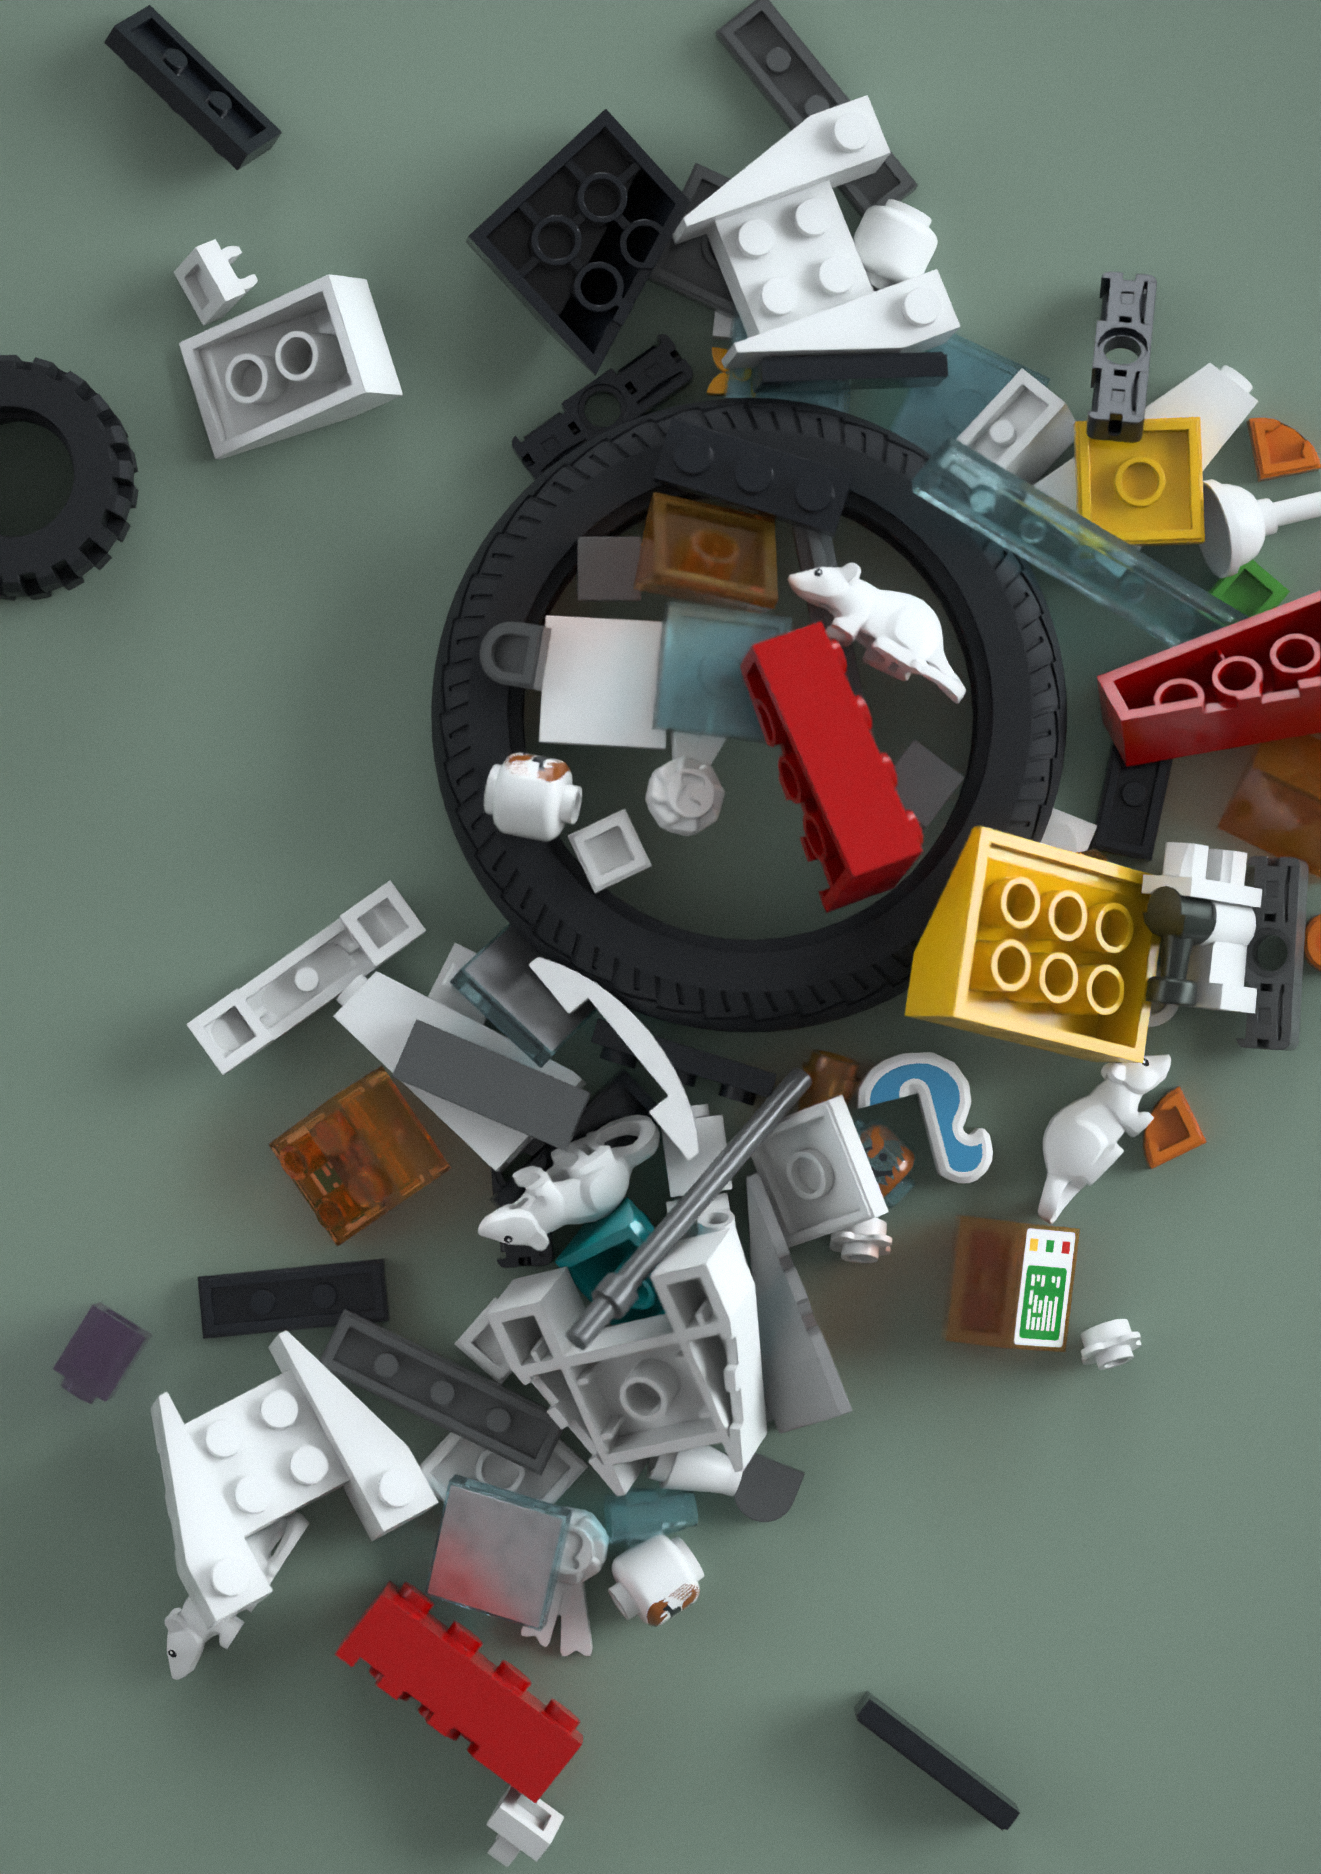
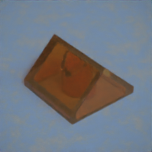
[633,492,778,615]
[1216,735,1321,879]

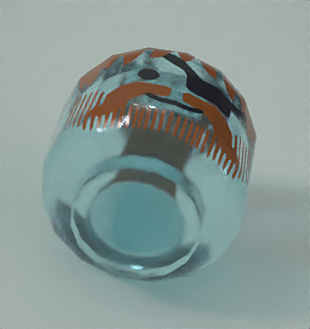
[853,1117,917,1209]

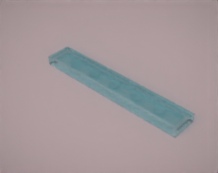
[912,435,1248,647]

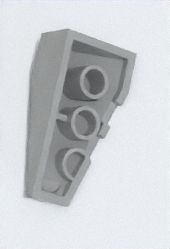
[746,1171,852,1434]

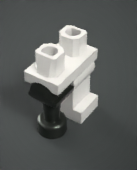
[1141,842,1262,1013]

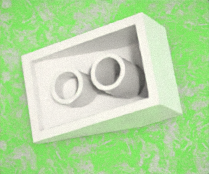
[179,274,403,459]

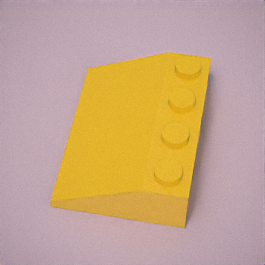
[905,827,1161,1063]

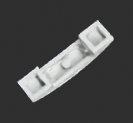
[186,880,426,1075]
[529,957,700,1161]

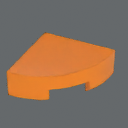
[1247,418,1321,482]
[1143,1086,1207,1169]

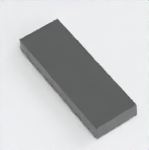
[392,1019,591,1152]

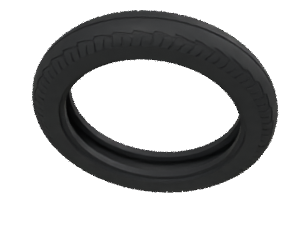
[431,398,1067,1033]

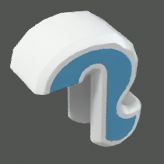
[856,1052,993,1183]

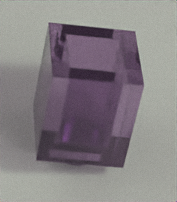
[53,1302,153,1404]

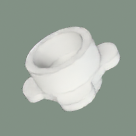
[829,1218,893,1263]
[1080,1319,1141,1370]

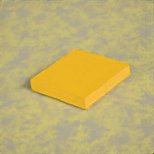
[1073,417,1205,548]

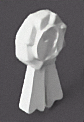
[646,700,728,836]
[521,1507,609,1656]

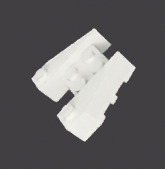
[672,95,961,369]
[486,1228,767,1497]
[150,1330,438,1630]

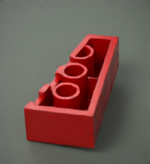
[1096,590,1321,766]
[740,621,923,913]
[335,1580,583,1804]

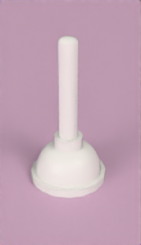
[1199,479,1321,579]

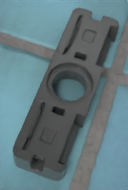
[1236,856,1309,1051]

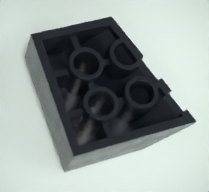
[466,109,690,376]

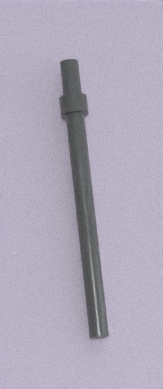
[565,1067,812,1350]

